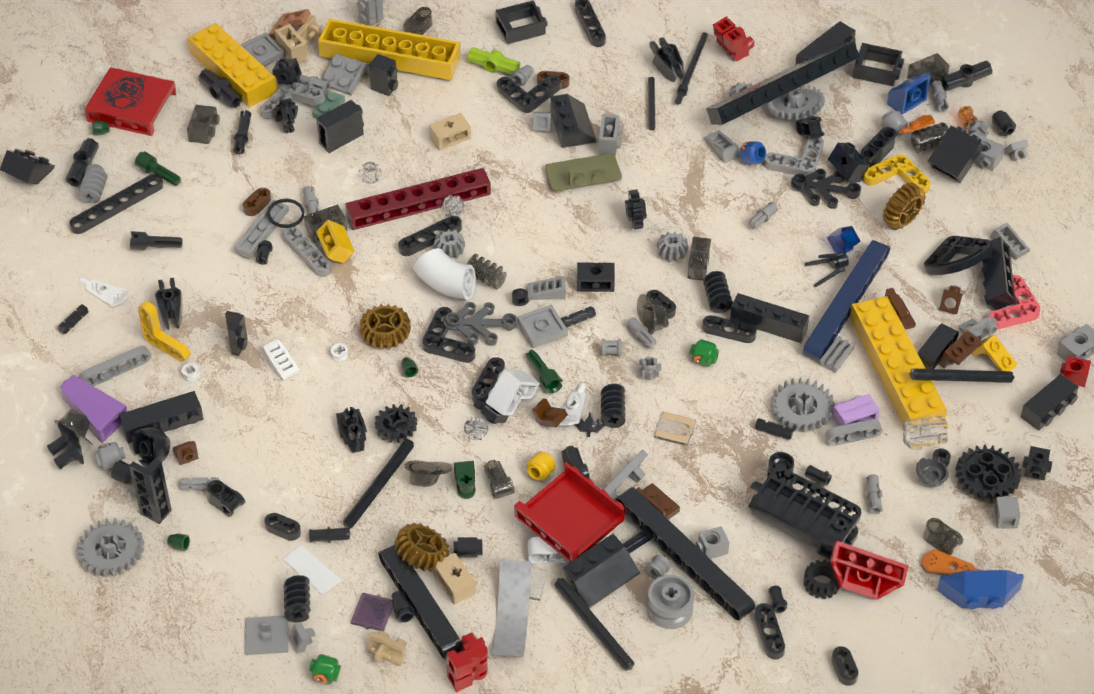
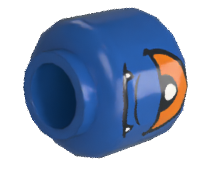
[740,141,766,165]

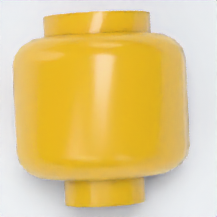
[526,451,556,481]

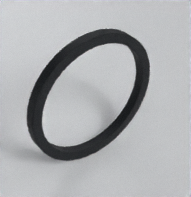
[267,198,304,228]

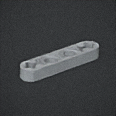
[283,227,331,277]
[79,346,151,386]

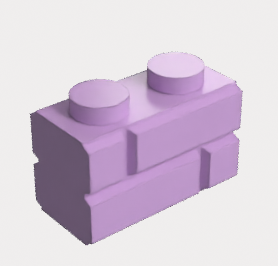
[832,394,880,426]

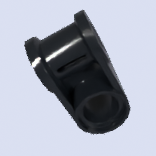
[796,115,825,139]
[207,480,245,517]

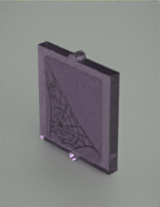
[351,592,393,631]

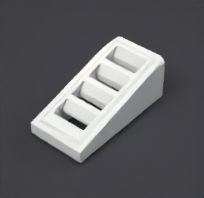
[263,339,300,380]

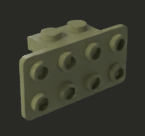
[545,153,622,192]

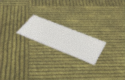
[283,545,342,595]

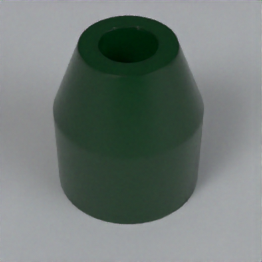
[93,121,109,135]
[401,357,418,378]
[167,533,190,551]

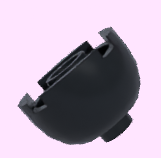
[132,427,170,467]

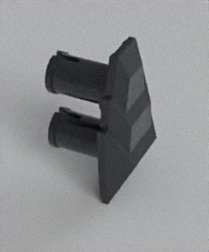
[273,98,298,133]
[336,407,367,453]
[47,423,84,469]

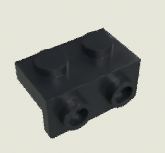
[225,311,248,356]

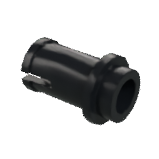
[256,240,273,265]
[805,465,832,486]
[768,585,788,613]

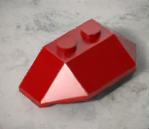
[830,541,909,600]

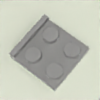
[321,53,368,95]

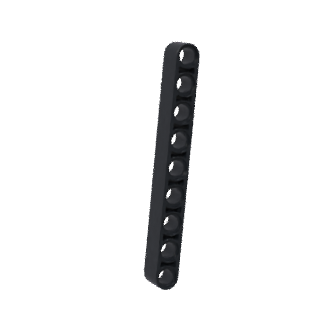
[615,487,756,621]

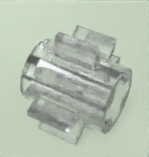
[359,162,382,184]
[442,195,465,217]
[464,416,488,440]

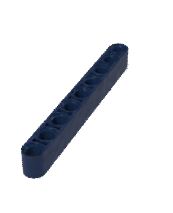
[802,240,890,361]

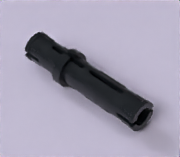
[233,110,252,154]

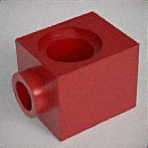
[1060,356,1091,387]

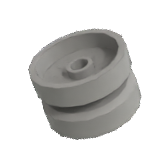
[648,575,694,629]

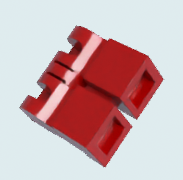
[713,16,755,61]
[447,632,488,692]

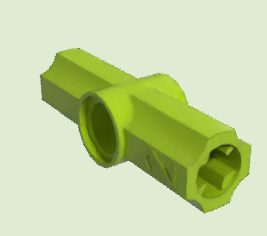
[467,47,520,75]

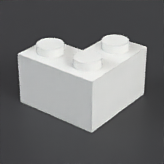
[486,369,540,416]

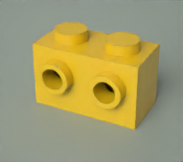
[316,220,355,264]

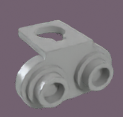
[959,317,998,340]

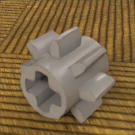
[967,120,989,137]
[637,356,661,380]

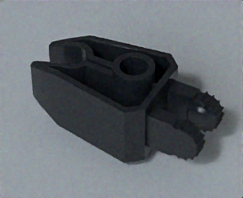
[649,37,685,82]
[155,278,183,330]

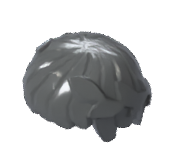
[916,457,949,487]

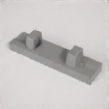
[604,449,648,500]

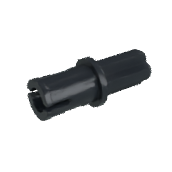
[309,527,351,543]

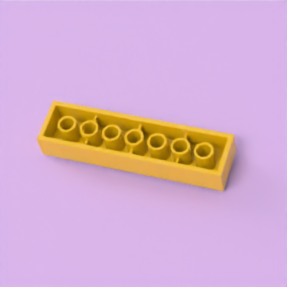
[318,19,461,80]
[850,296,947,433]

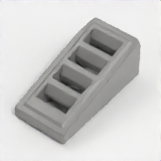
[705,130,739,163]
[990,223,1030,259]
[527,276,566,300]

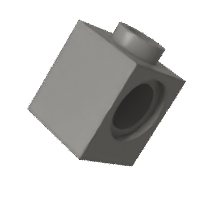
[994,496,1021,529]
[696,526,729,559]

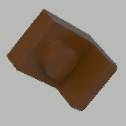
[533,398,568,427]

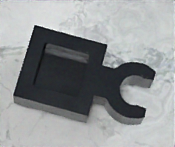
[473,399,509,424]

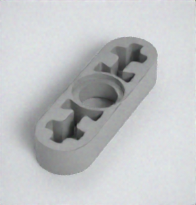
[825,419,883,446]

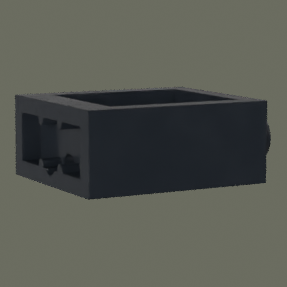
[495,0,548,44]
[853,43,905,86]

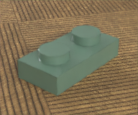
[313,91,345,119]

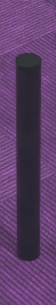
[648,77,656,130]

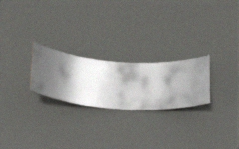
[492,560,531,657]

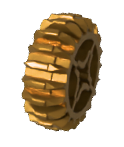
[882,183,926,230]
[360,303,411,350]
[395,522,450,572]

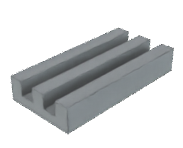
[819,336,855,373]

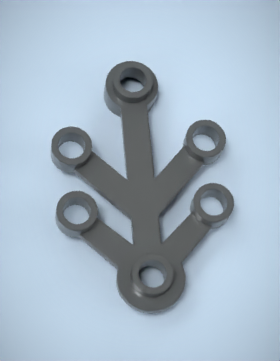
[443,302,518,346]

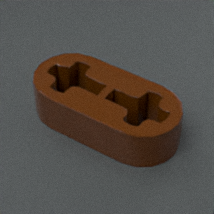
[537,71,570,89]
[243,188,271,216]

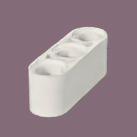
[527,537,570,564]

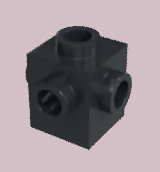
[272,58,302,85]
[1022,446,1052,480]

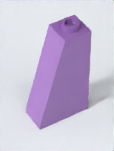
[60,375,127,443]

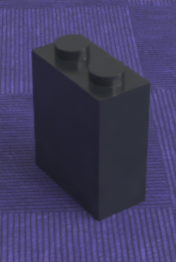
[316,100,364,153]
[928,125,984,183]

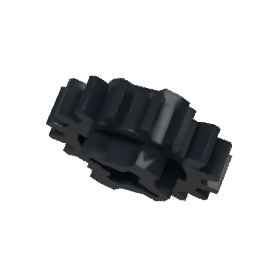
[625,189,647,230]
[374,404,417,443]

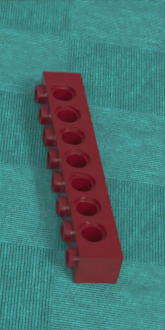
[345,167,491,231]

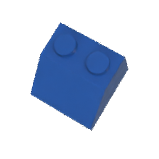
[887,73,931,115]

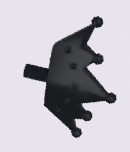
[574,412,605,437]

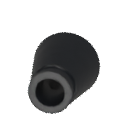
[391,591,415,623]

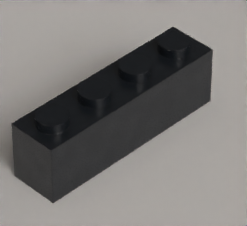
[795,21,856,65]
[981,236,1016,310]
[730,293,809,343]
[119,391,204,443]

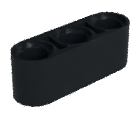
[860,127,896,167]
[918,323,959,369]

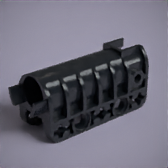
[748,467,862,560]

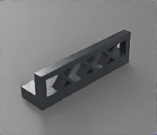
[129,458,172,524]

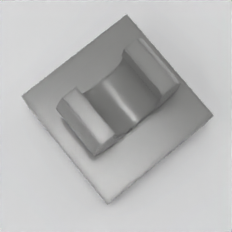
[533,111,552,131]
[1005,139,1029,161]
[289,623,316,653]

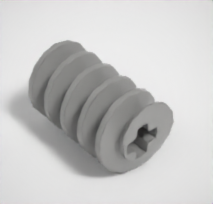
[77,164,108,203]

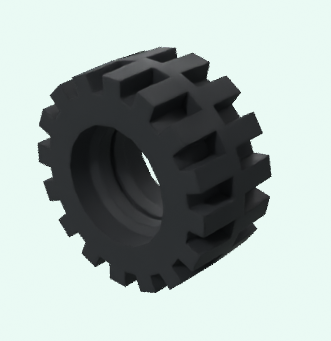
[803,559,840,599]

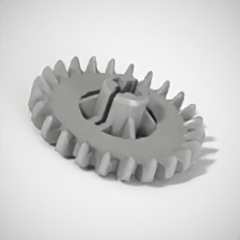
[767,85,825,120]
[770,377,835,431]
[76,518,145,577]

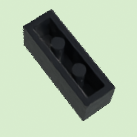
[1020,374,1079,431]

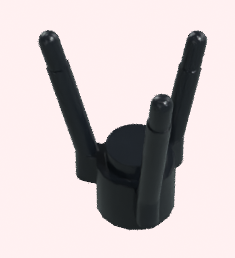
[804,252,849,287]

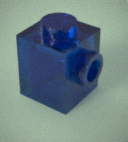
[827,226,861,253]

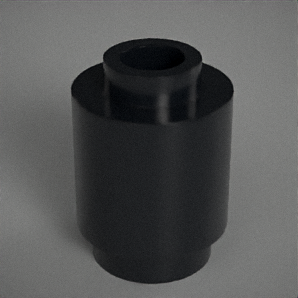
[992,110,1016,136]
[454,537,483,558]

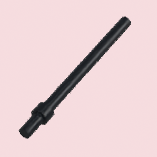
[675,32,708,104]

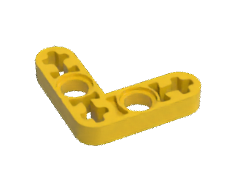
[863,154,931,194]
[138,301,191,362]

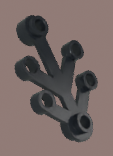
[791,168,861,209]

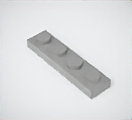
[234,200,289,259]

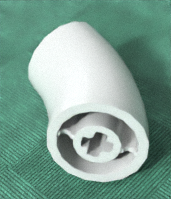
[413,248,476,300]

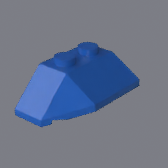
[937,570,1024,609]

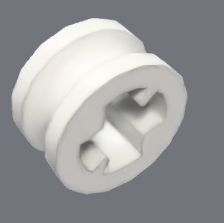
[331,343,348,362]
[181,363,200,382]

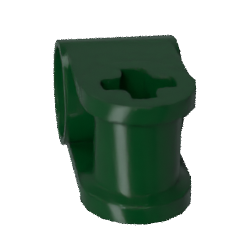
[454,460,476,499]

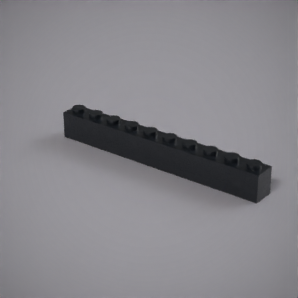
[706,41,860,125]

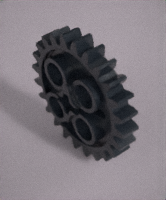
[955,445,1021,502]

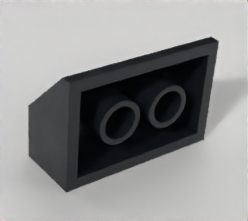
[550,94,596,148]
[563,533,640,608]

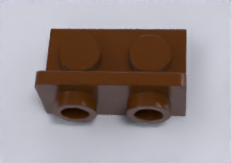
[885,288,916,330]
[939,330,982,369]
[636,483,680,520]

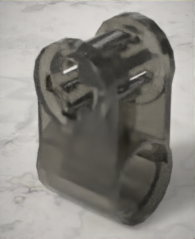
[403,7,433,35]
[923,518,964,555]

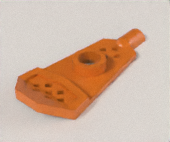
[899,115,935,134]
[921,549,980,575]

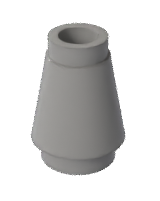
[511,65,534,86]

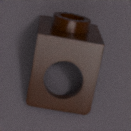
[939,285,965,314]
[173,441,199,465]

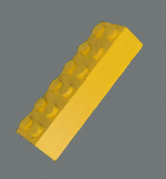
[188,23,277,108]

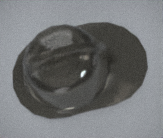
[637,294,669,335]
[54,409,93,445]
[405,460,453,487]

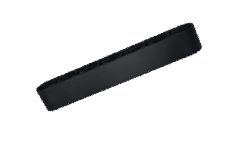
[378,545,463,660]

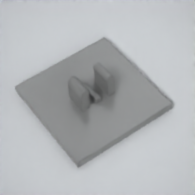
[246,616,288,655]

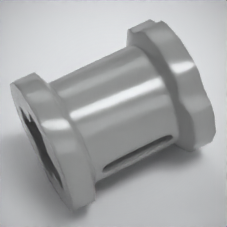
[602,339,621,356]

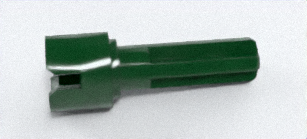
[134,151,181,186]
[526,350,563,393]

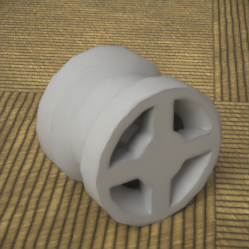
[645,555,671,580]

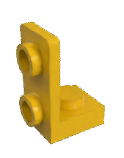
[972,334,1017,371]

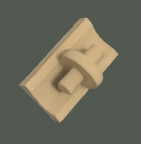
[295,15,321,45]
[367,630,407,665]

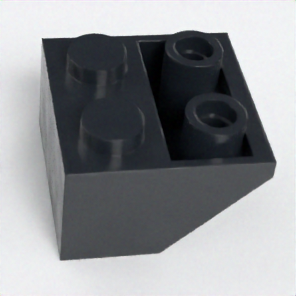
[0,148,55,184]

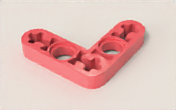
[989,275,1041,329]

